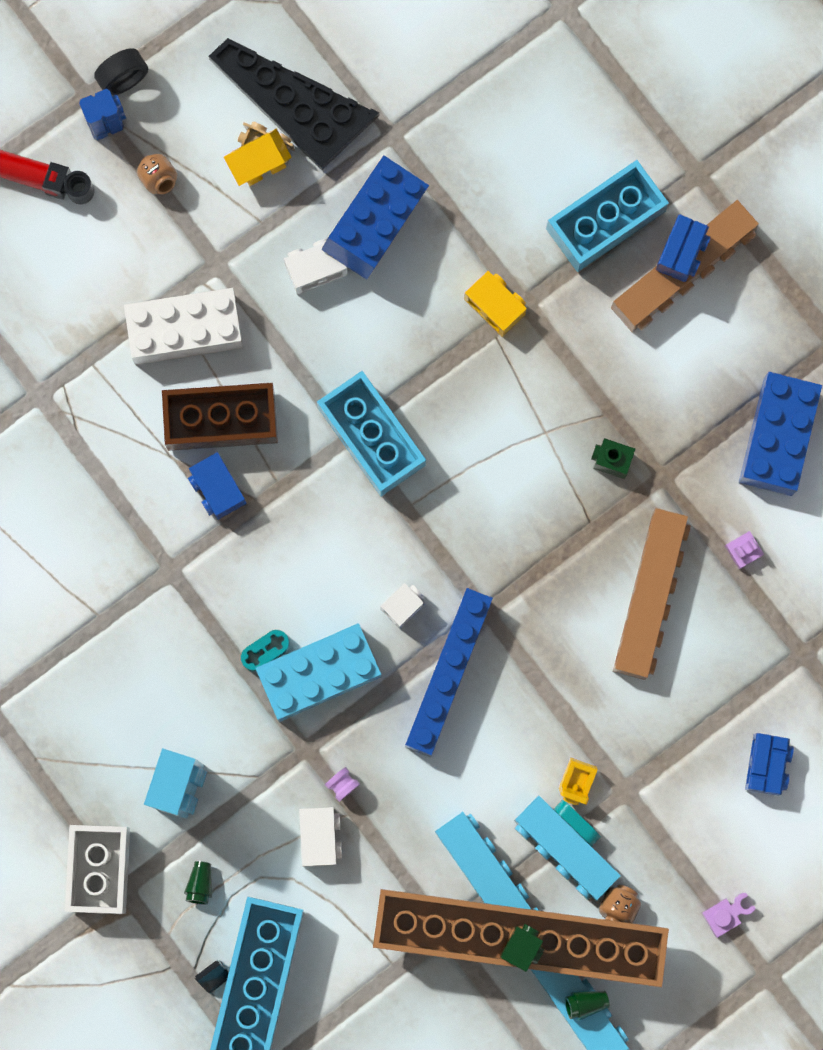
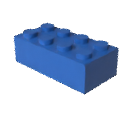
[321,155,429,280]
[738,372,822,496]

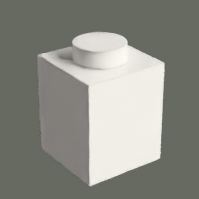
[380,583,424,629]

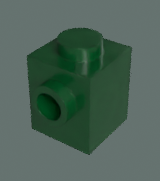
[591,438,635,479]
[500,924,545,972]

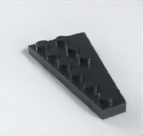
[208,38,380,170]

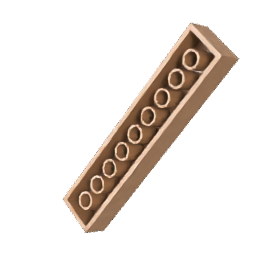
[373,889,669,987]

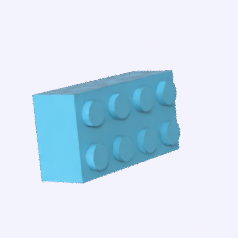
[546,160,669,272]
[317,371,426,497]
[255,623,381,722]
[144,748,207,819]

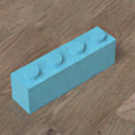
[514,795,621,900]

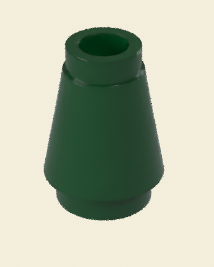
[184,861,212,905]
[565,991,610,1021]

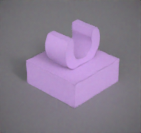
[725,531,764,569]

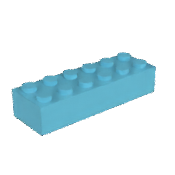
[210,897,304,1050]

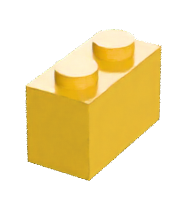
[223,128,292,186]
[464,271,527,337]

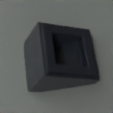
[195,960,229,993]

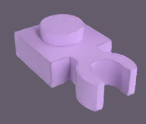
[701,893,756,938]

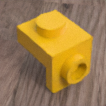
[559,758,598,805]

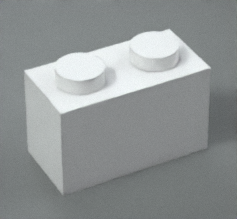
[284,239,348,295]
[299,807,342,867]

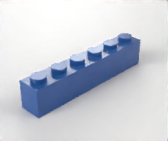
[405,588,493,757]

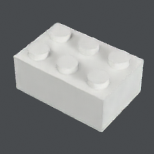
[65,825,130,914]

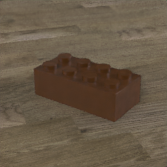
[162,383,278,451]

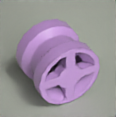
[325,767,360,802]

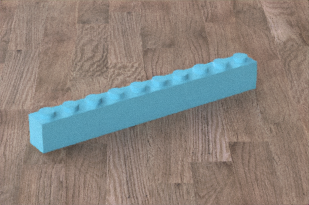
[435,812,629,1050]

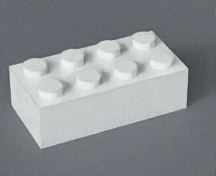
[124,288,243,365]

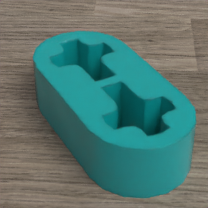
[241,630,289,671]
[553,800,601,847]

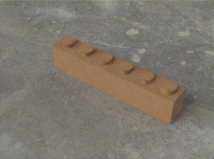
[611,199,759,332]
[612,508,691,680]

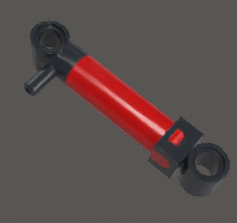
[0,150,94,205]

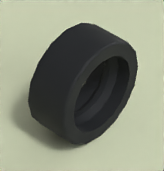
[94,48,148,96]

